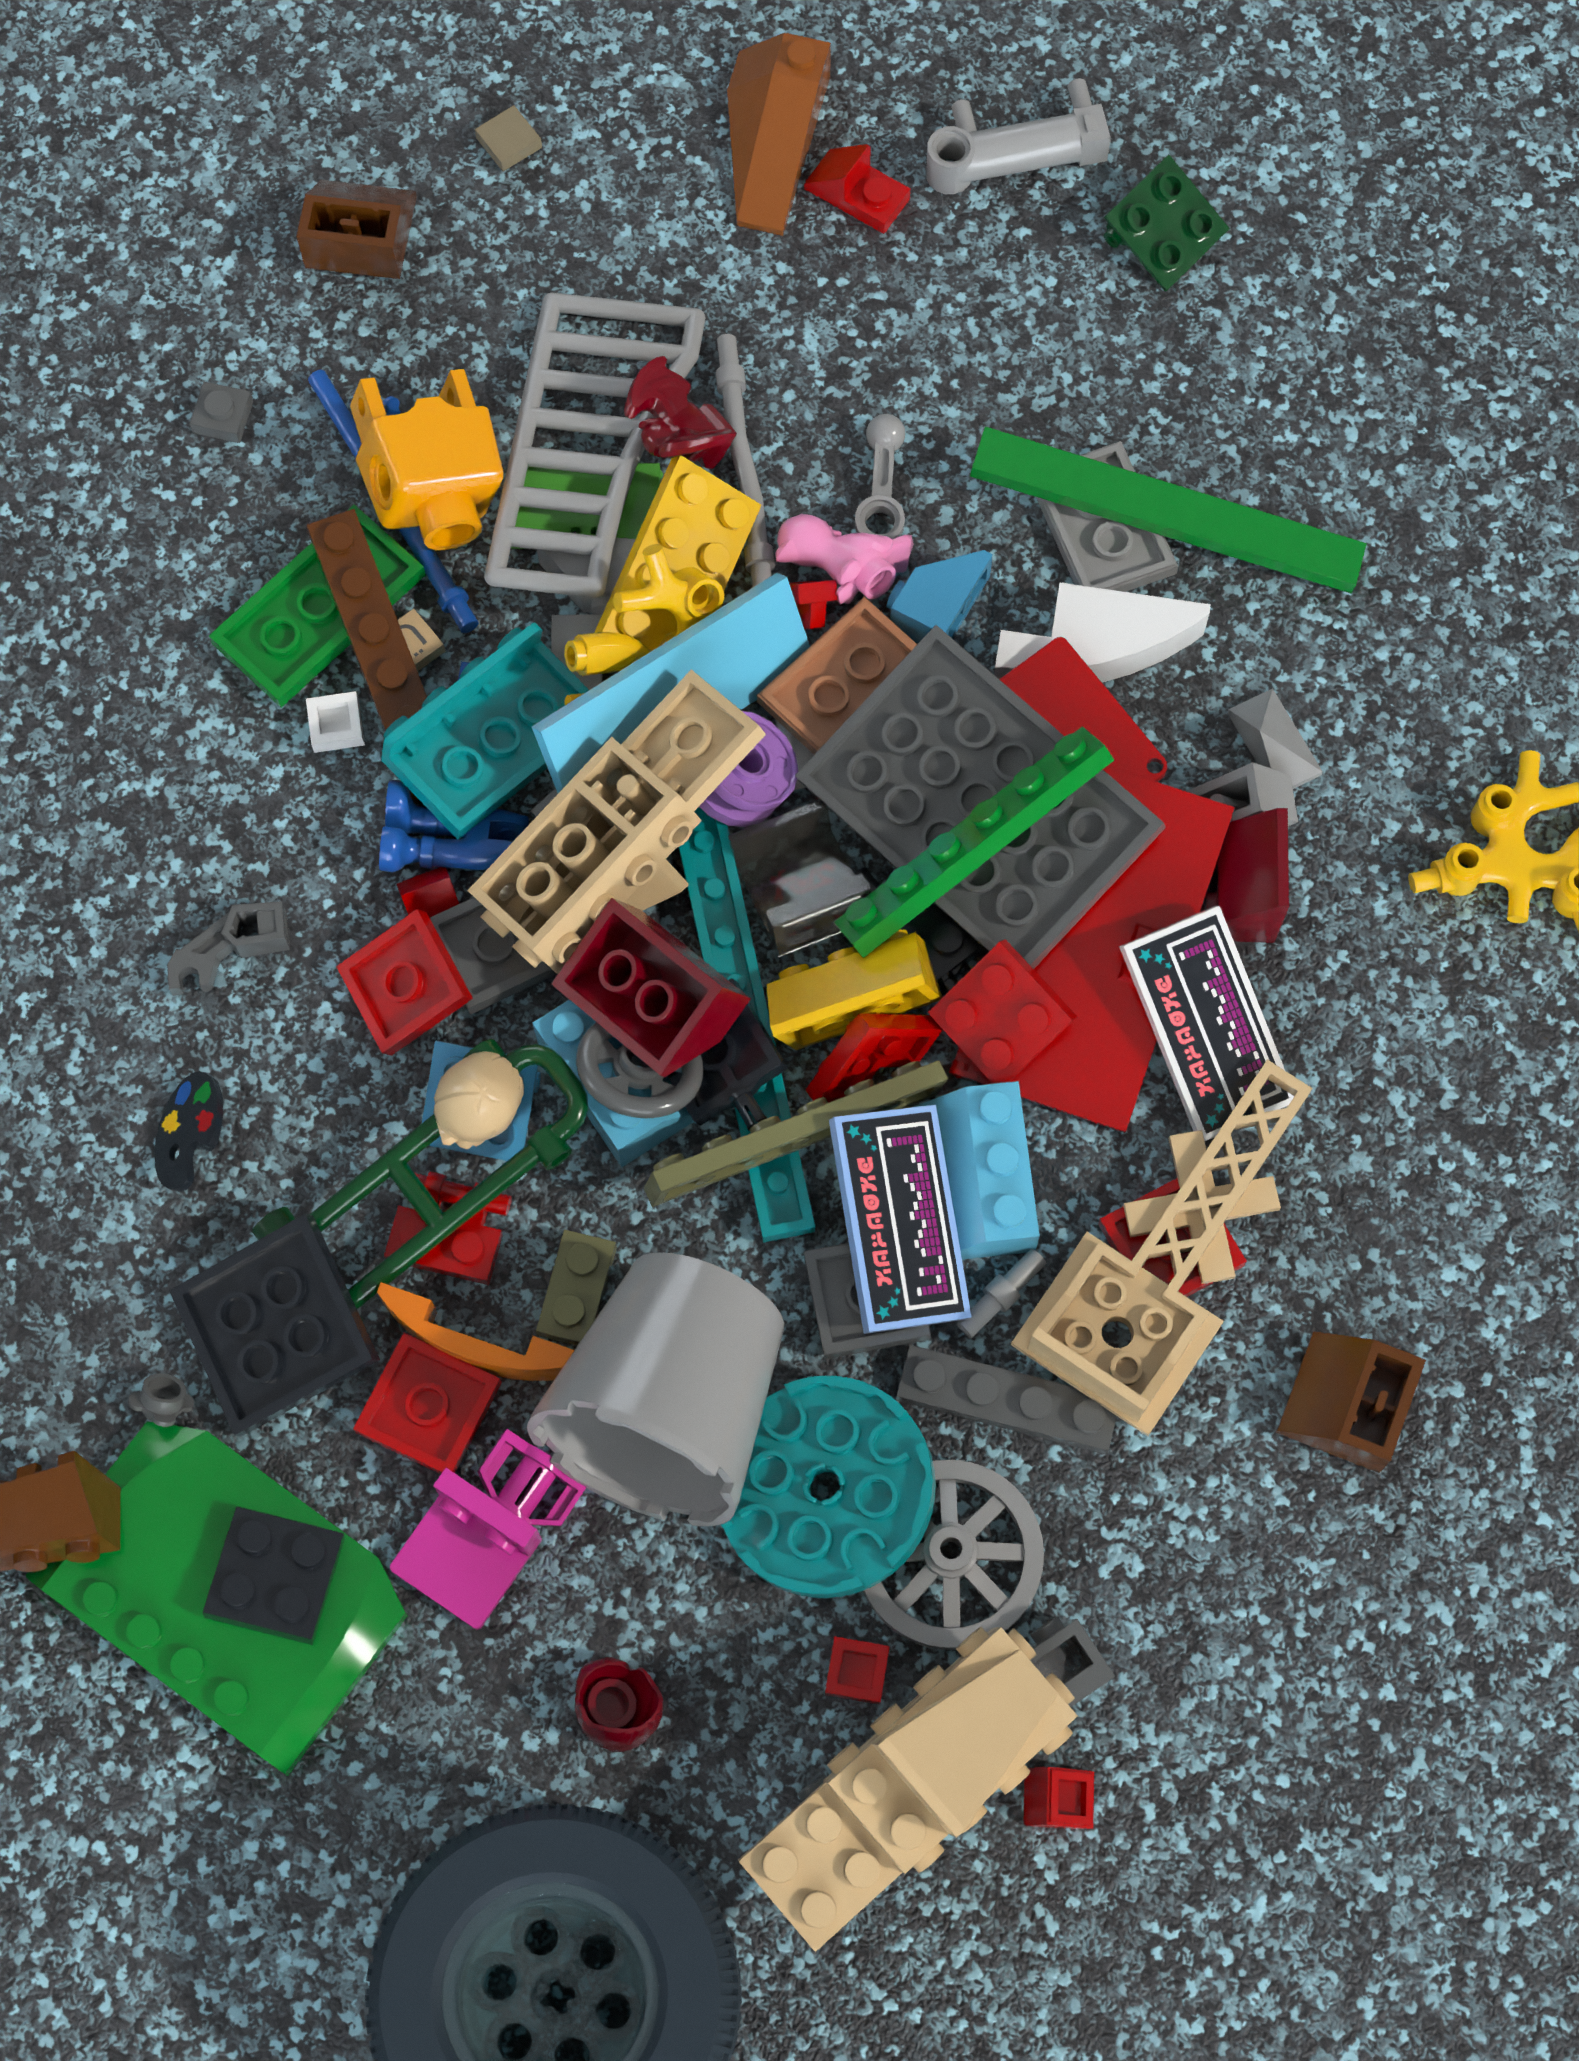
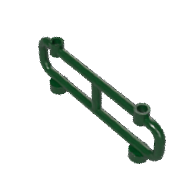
[252,1039,588,1321]

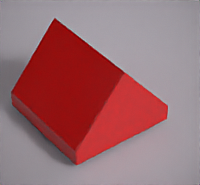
[396,868,459,918]

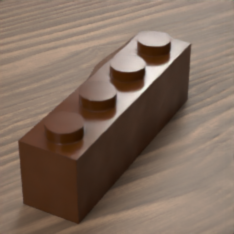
[0,1451,121,1572]

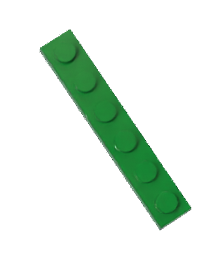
[834,726,1114,958]

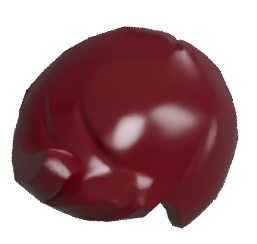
[574,1657,663,1752]

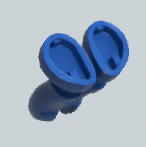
[379,780,529,873]

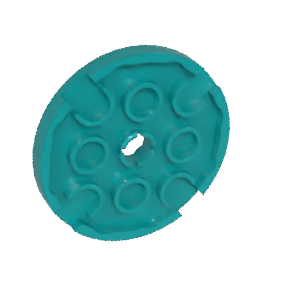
[721,1376,936,1598]

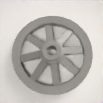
[863,1460,1044,1650]

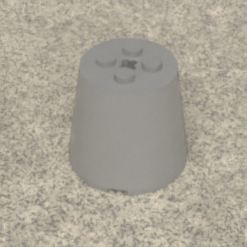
[527,1252,784,1526]

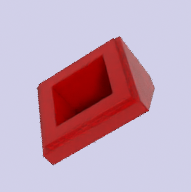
[1023,1766,1094,1829]

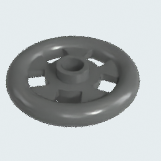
[576,1022,703,1119]

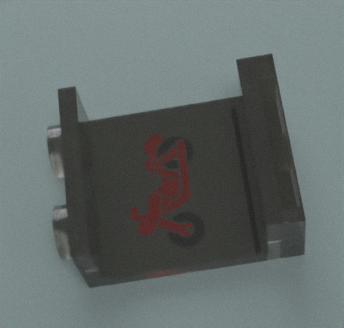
[728,800,871,957]

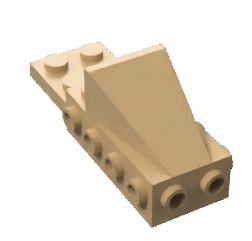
[467,669,766,974]
[738,1626,1078,1952]

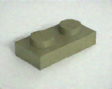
[536,1229,617,1346]

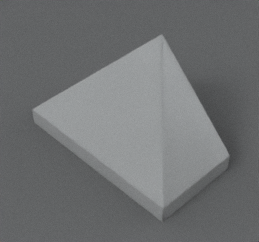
[1227,688,1323,789]

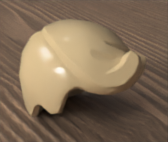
[434,1051,524,1149]

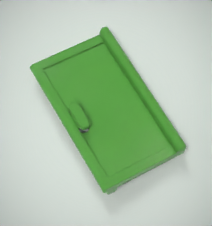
[511,463,663,549]

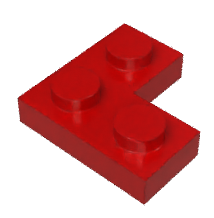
[806,1013,943,1103]

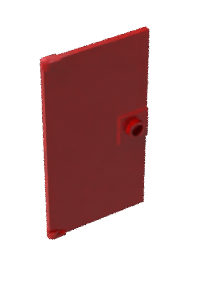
[949,766,1235,1133]

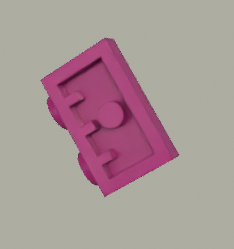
[390,1468,542,1630]

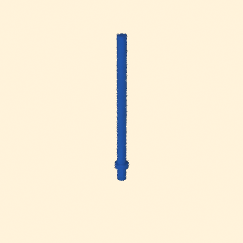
[308,370,479,633]

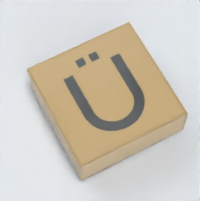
[398,609,446,672]

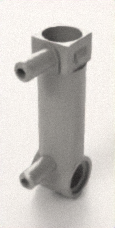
[926,78,1111,194]

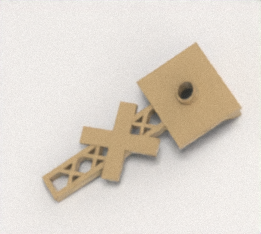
[1011,1059,1313,1436]

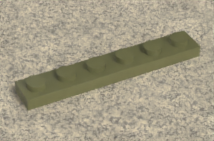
[644,1060,948,1207]

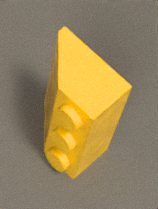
[766,929,942,1050]

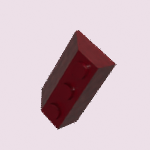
[552,898,751,1077]

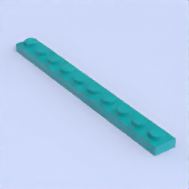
[679,807,815,1243]

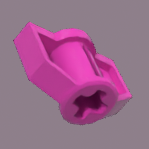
[477,1429,586,1526]

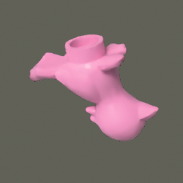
[775,514,914,604]

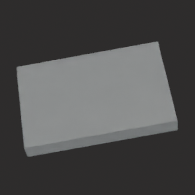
[1036,441,1178,592]

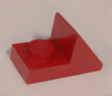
[804,144,910,234]

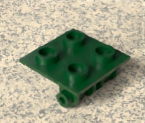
[1104,154,1230,292]

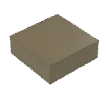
[475,105,542,172]

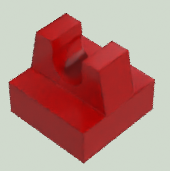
[789,580,838,629]
[825,1636,890,1705]

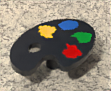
[154,1071,223,1192]

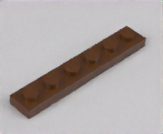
[306,509,427,804]

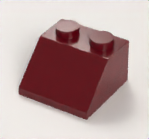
[1203,808,1289,943]

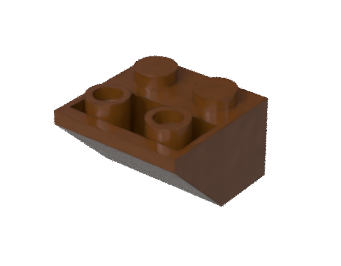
[296,180,417,279]
[1276,1331,1426,1473]

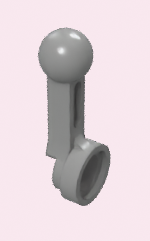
[855,414,905,539]

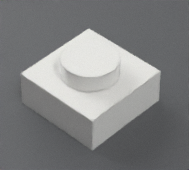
[306,691,365,753]

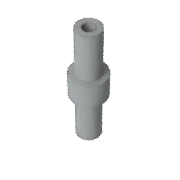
[956,1249,1047,1338]

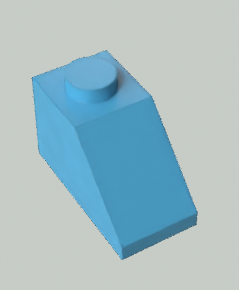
[886,550,993,643]

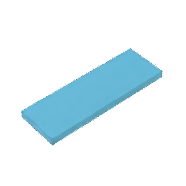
[532,573,810,793]

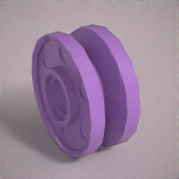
[699,711,799,827]

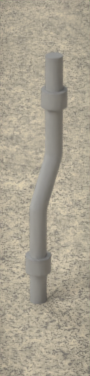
[715,334,775,588]

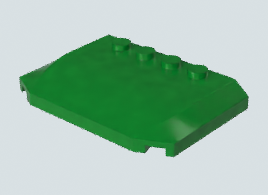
[25,1421,408,1776]

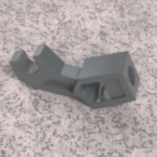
[167,901,290,996]

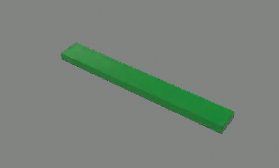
[970,426,1367,594]

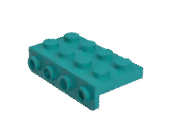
[381,622,589,839]

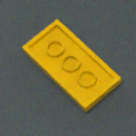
[594,455,761,651]

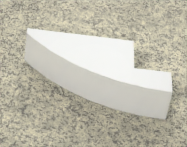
[994,583,1211,683]

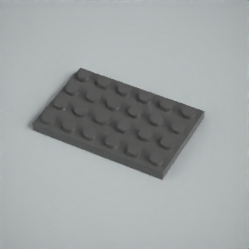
[795,625,1166,969]

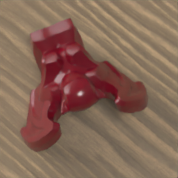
[624,356,737,469]

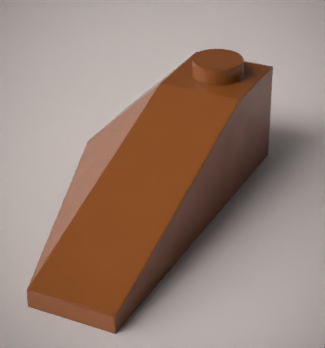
[727,33,831,236]

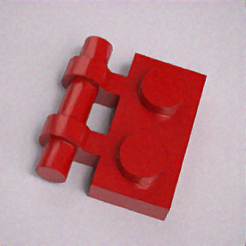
[384,1171,512,1285]

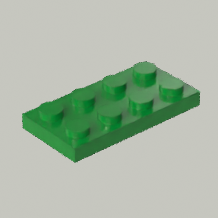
[209,504,426,708]

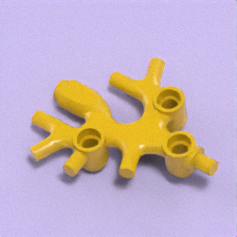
[564,544,724,705]
[1408,750,1579,933]

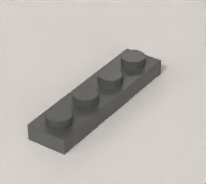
[896,1345,1117,1455]

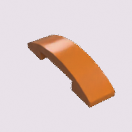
[377,1283,574,1381]

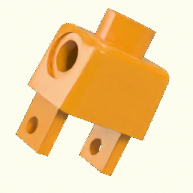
[350,369,503,550]

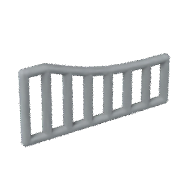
[484,292,706,598]

